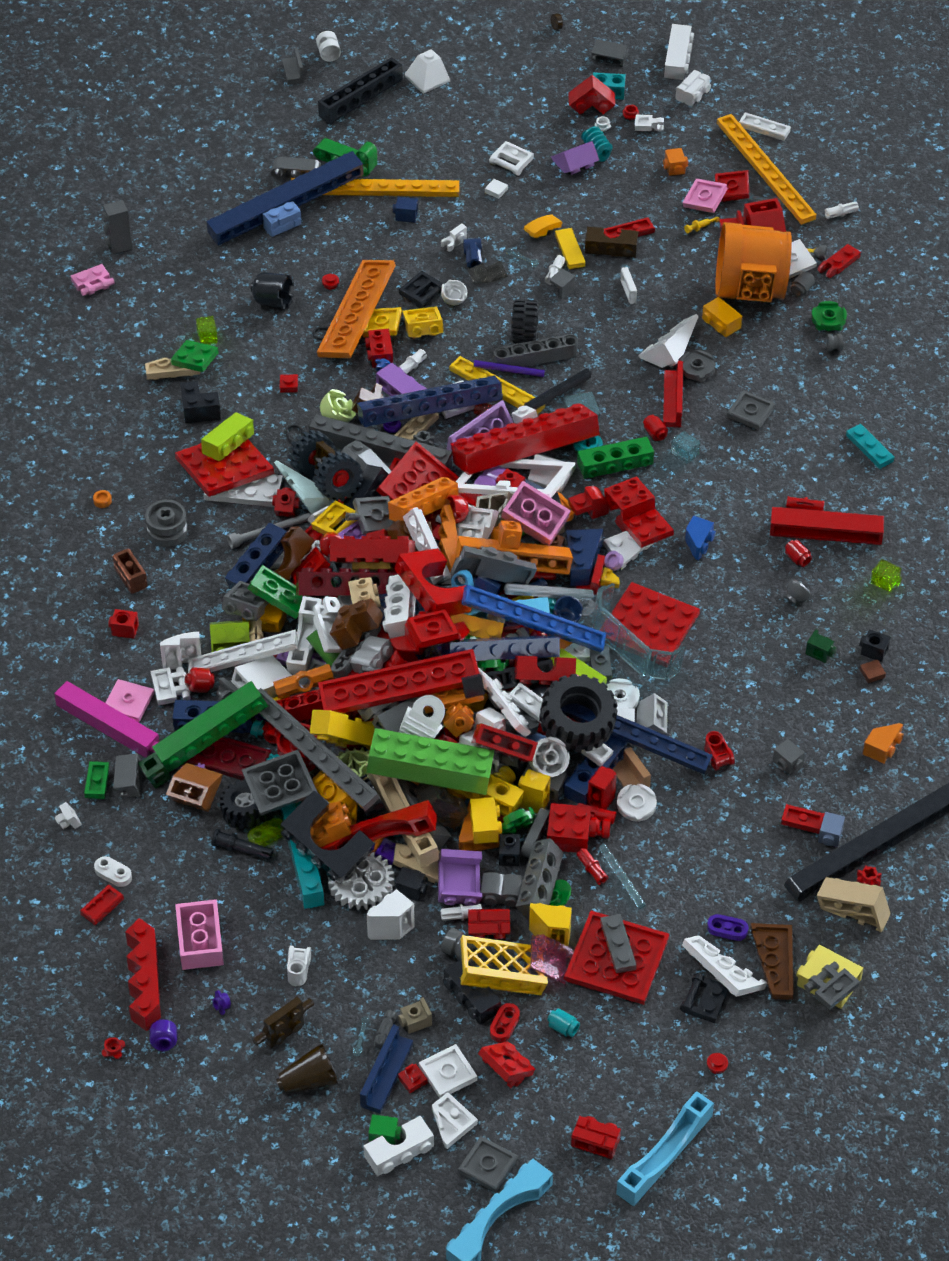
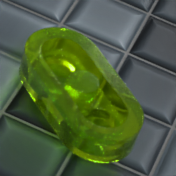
[248,818,283,846]

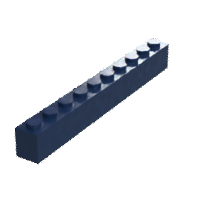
[206,151,364,245]

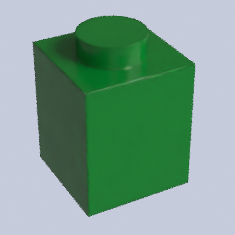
[368,1114,402,1145]

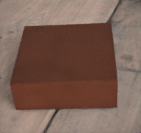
[860,660,886,683]

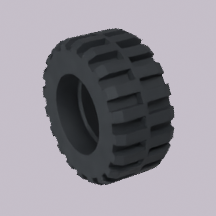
[539,674,618,752]

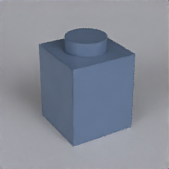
[818,812,845,847]

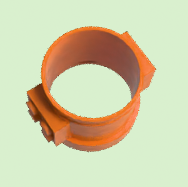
[715,222,792,302]

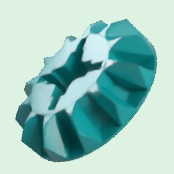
[573,436,603,451]

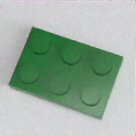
[247,565,310,619]

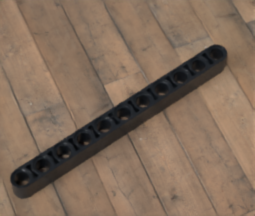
[784,783,949,902]

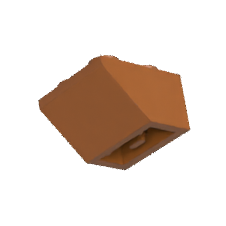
[166,763,223,812]

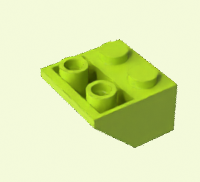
[210,620,250,652]

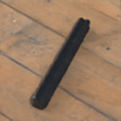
[524,368,592,410]

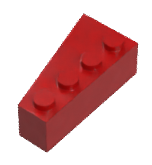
[330,536,415,564]

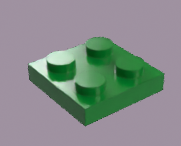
[170,340,219,372]

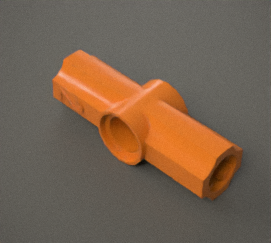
[273,664,334,699]

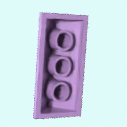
[447,401,513,458]

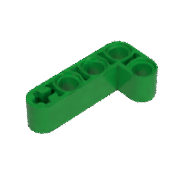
[313,138,378,176]

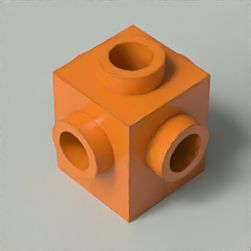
[442,702,474,738]

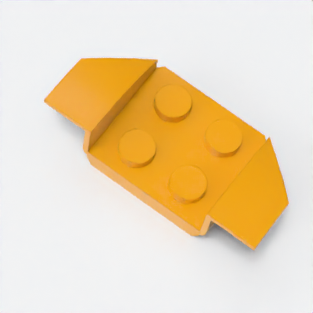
[312,771,358,825]

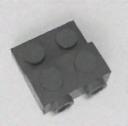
[222,581,269,621]

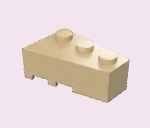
[817,877,891,932]

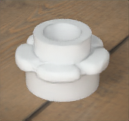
[595,116,611,132]

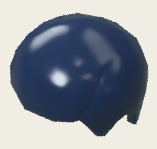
[553,596,583,623]

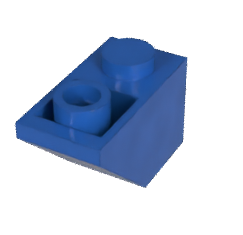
[685,516,716,560]

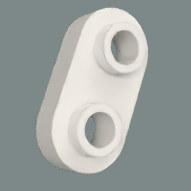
[94,857,132,887]

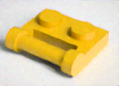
[311,501,357,534]

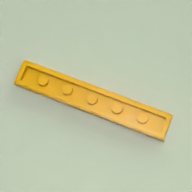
[449,356,545,415]

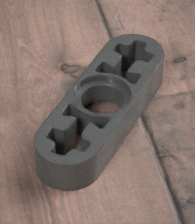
[521,808,550,858]

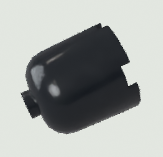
[250,272,294,309]

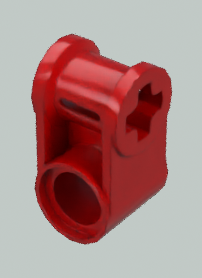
[704,731,735,771]

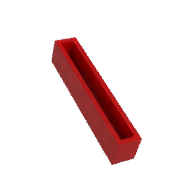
[770,507,884,545]

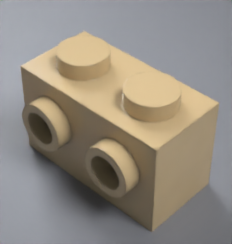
[348,577,381,607]

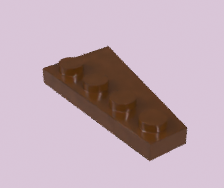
[750,923,793,1000]

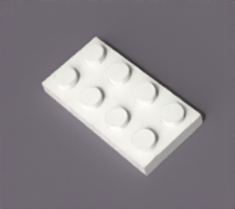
[204,474,283,507]

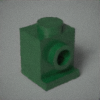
[805,629,837,663]
[138,752,172,789]

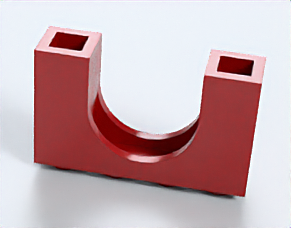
[394,548,472,616]

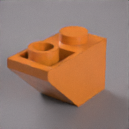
[863,723,904,764]

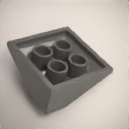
[242,750,318,815]

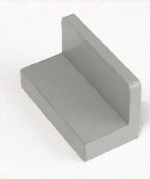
[636,693,668,735]

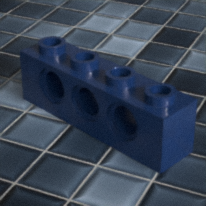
[225,522,287,589]
[173,700,254,733]
[563,735,627,805]

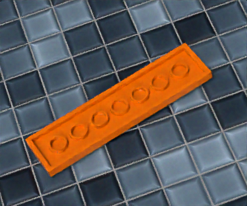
[317,260,396,358]

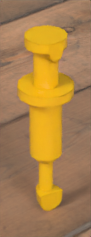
[684,217,720,233]

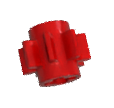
[262,722,279,744]
[856,866,882,887]

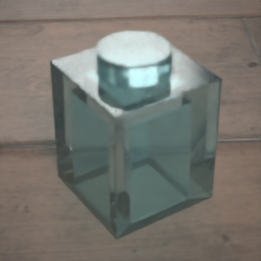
[671,431,700,464]

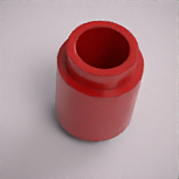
[643,415,668,441]
[785,540,812,567]

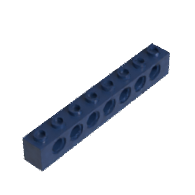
[357,375,503,427]

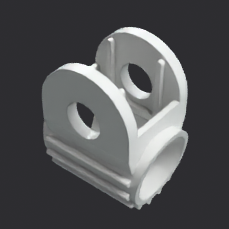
[399,695,445,739]

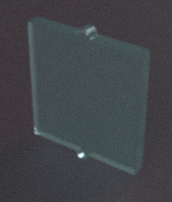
[564,392,600,417]

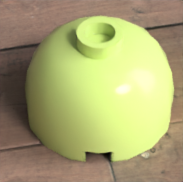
[320,389,356,423]

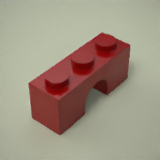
[515,656,576,685]

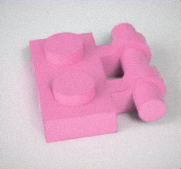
[71,264,115,296]

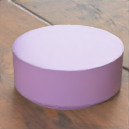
[605,551,624,571]

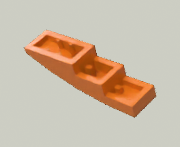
[438,504,458,572]

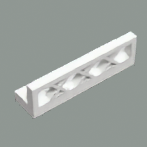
[403,507,451,585]

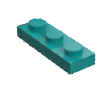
[846,424,894,469]

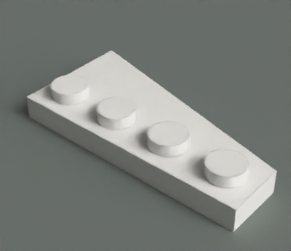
[682,936,767,997]

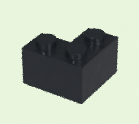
[180,381,221,424]

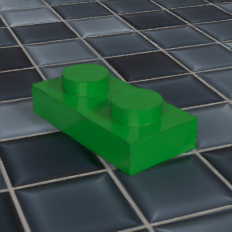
[84,761,110,799]

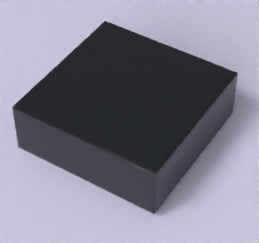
[461,674,485,698]

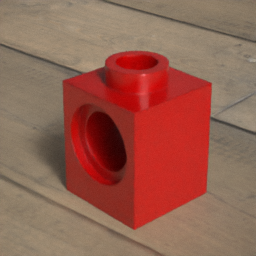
[108,609,139,639]

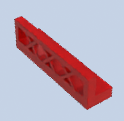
[663,361,683,428]

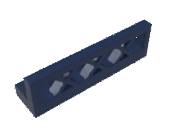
[360,1025,413,1114]

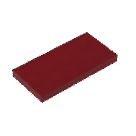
[183,737,272,780]

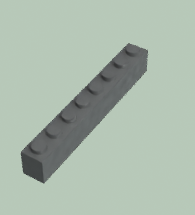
[309,414,452,469]

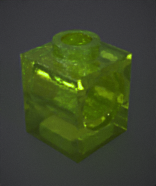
[196,316,218,344]
[870,559,902,592]

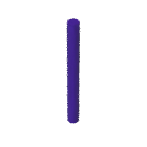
[473,360,545,377]

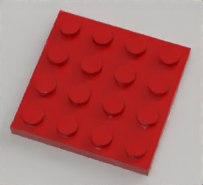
[175,439,274,497]
[376,441,467,531]
[600,582,700,666]
[564,911,670,1005]

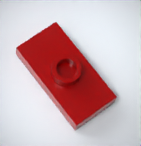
[80,884,124,926]

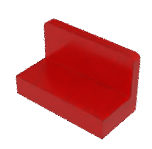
[576,555,605,596]

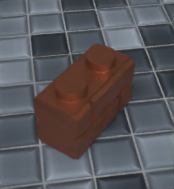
[112,549,148,594]

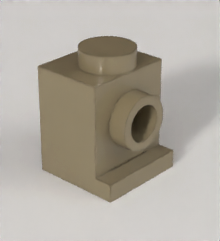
[398,997,432,1034]

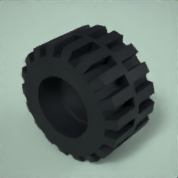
[511,299,539,344]

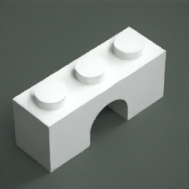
[364,1116,434,1176]

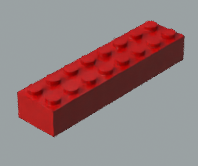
[451,403,600,475]

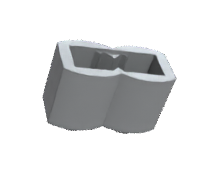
[350,636,394,673]

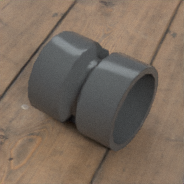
[441,927,478,963]

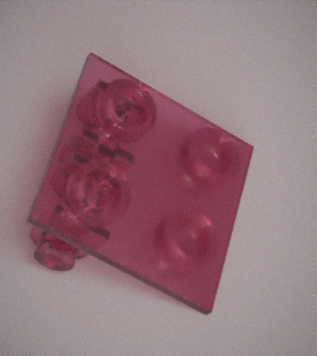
[530,934,574,984]

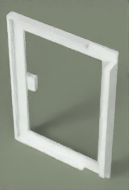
[456,459,576,498]

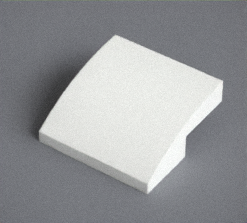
[457,507,499,539]
[160,632,202,669]

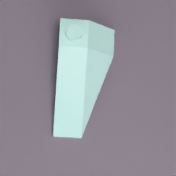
[274,460,331,514]

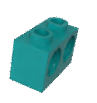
[593,72,626,100]

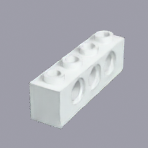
[383,575,416,639]

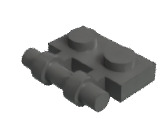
[804,961,860,1010]

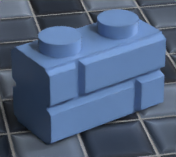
[263,201,301,237]

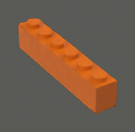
[455,536,573,574]

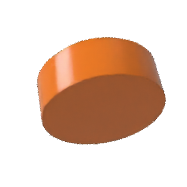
[93,490,112,508]

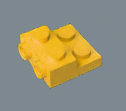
[403,306,444,338]

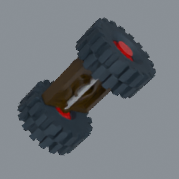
[288,430,363,501]

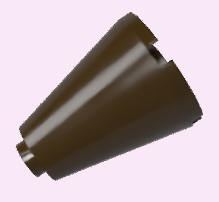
[276,1044,338,1093]

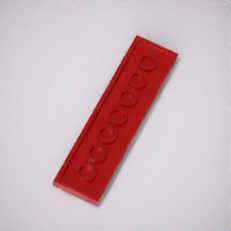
[318,649,480,713]

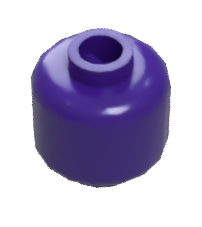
[149,1019,177,1051]

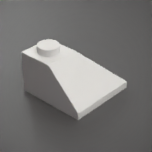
[405,49,450,94]

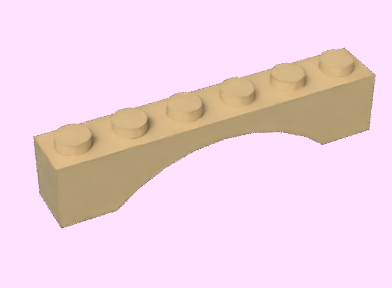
[366,763,439,868]

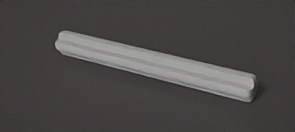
[504,583,594,601]

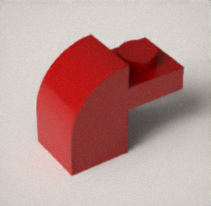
[568,486,609,520]

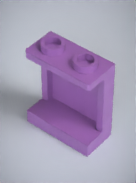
[438,849,482,906]

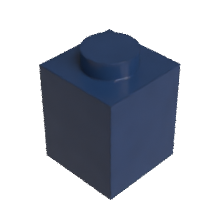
[393,197,418,223]

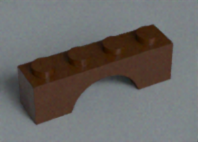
[249,526,315,584]

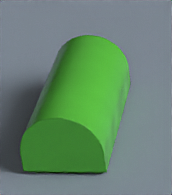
[306,629,340,666]

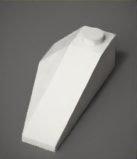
[639,314,698,368]

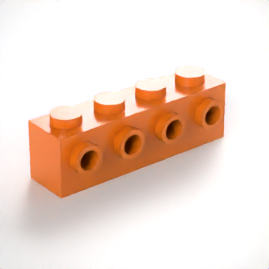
[388,477,459,522]

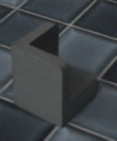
[550,269,576,299]

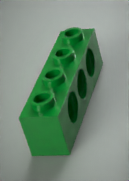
[577,437,654,479]

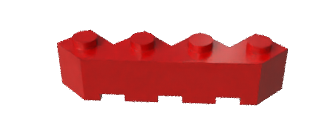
[125,918,161,1031]

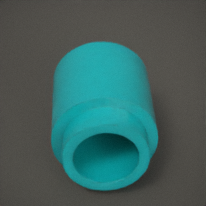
[547,1008,580,1037]

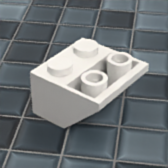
[367,889,415,940]

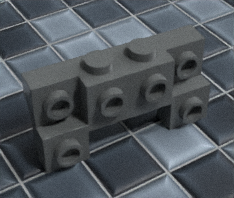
[450,545,537,591]

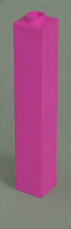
[54,681,159,758]

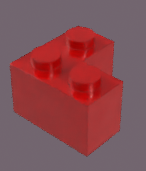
[568,75,615,114]

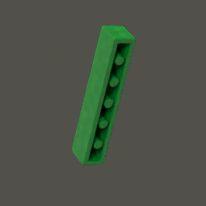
[152,681,268,773]

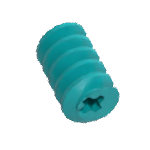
[581,126,613,162]

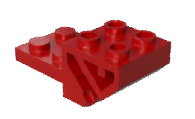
[604,476,674,548]

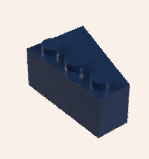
[566,529,604,586]

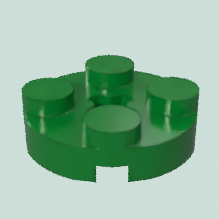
[811,301,847,331]
[476,659,509,671]
[502,807,536,834]

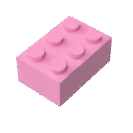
[501,481,571,546]
[175,900,224,970]

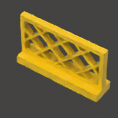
[460,935,548,995]

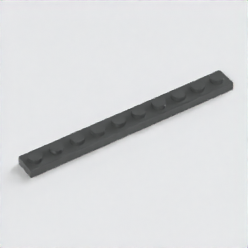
[258,688,380,811]

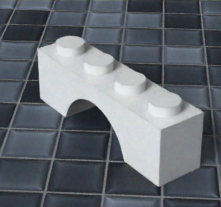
[286,596,323,675]

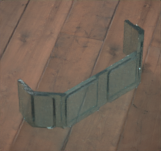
[592,583,686,680]

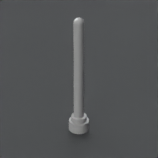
[227,513,312,549]

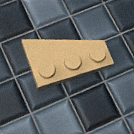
[145,358,200,380]
[393,843,440,884]

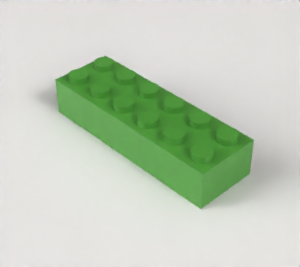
[366,728,495,795]

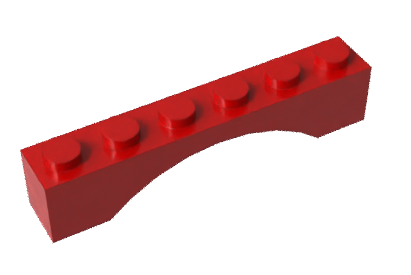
[320,800,437,851]

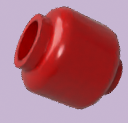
[319,532,342,558]
[184,667,214,693]

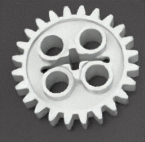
[328,852,395,910]

